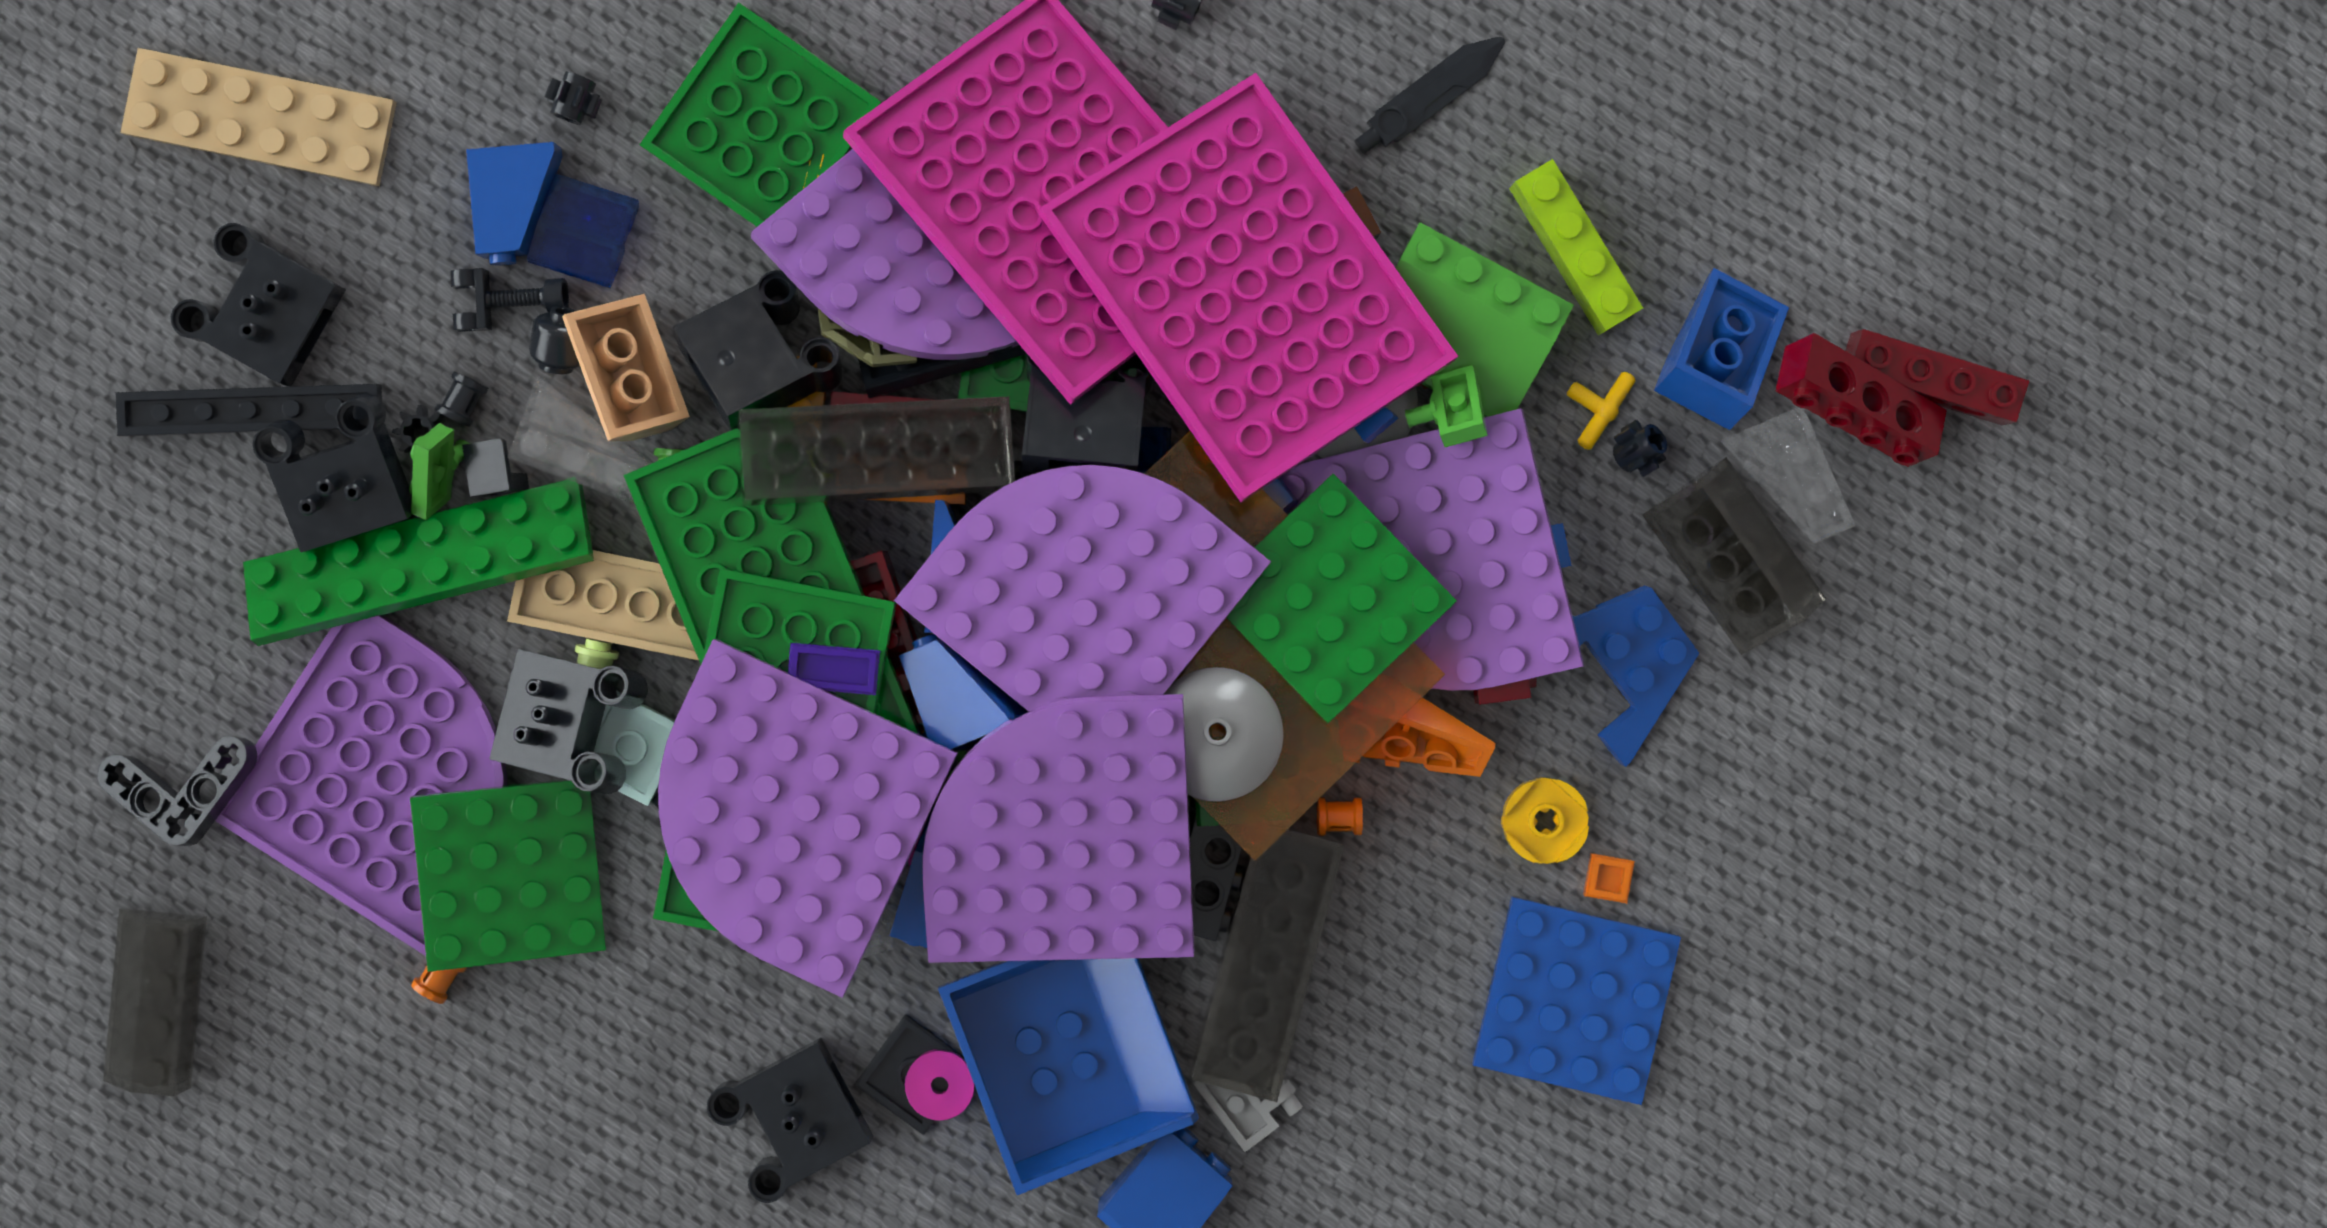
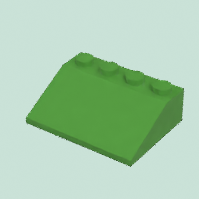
[1395,223,1574,417]

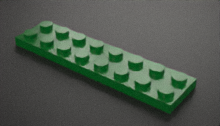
[243,477,594,646]

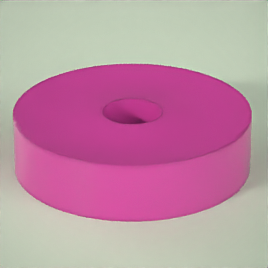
[905,1049,975,1120]

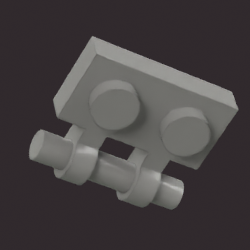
[1192,1037,1303,1152]

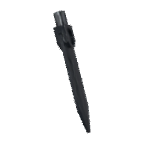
[1354,37,1505,154]

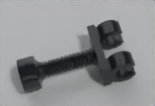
[450,268,569,332]

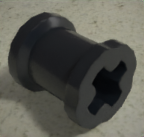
[434,371,489,427]

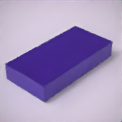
[788,643,881,695]

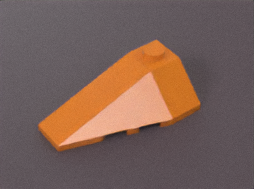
[1334,673,1496,777]

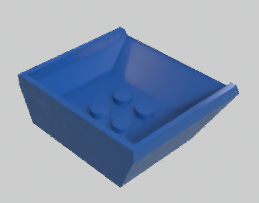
[937,958,1199,1195]

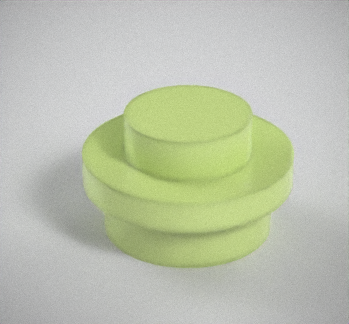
[575,638,619,669]

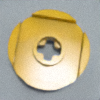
[1501,777,1589,864]

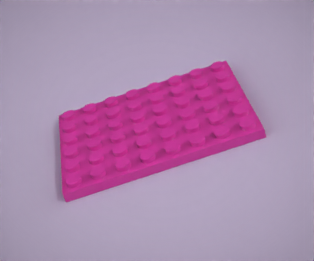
[843,0,1168,405]
[1038,73,1458,502]

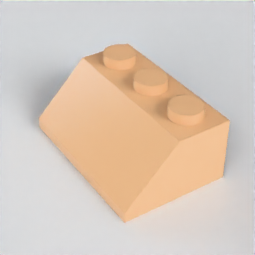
[562,294,690,441]

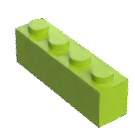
[1509,159,1643,336]

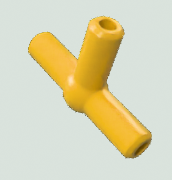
[1567,372,1636,450]

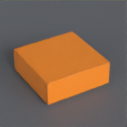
[1583,853,1635,904]

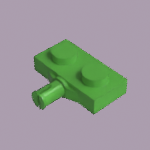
[1405,365,1488,447]
[409,423,469,520]

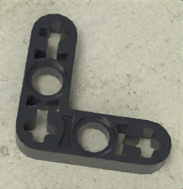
[97,736,257,846]

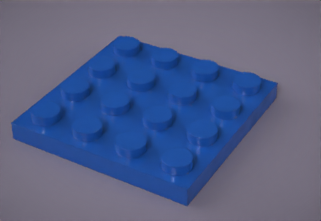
[1472,896,1681,1105]

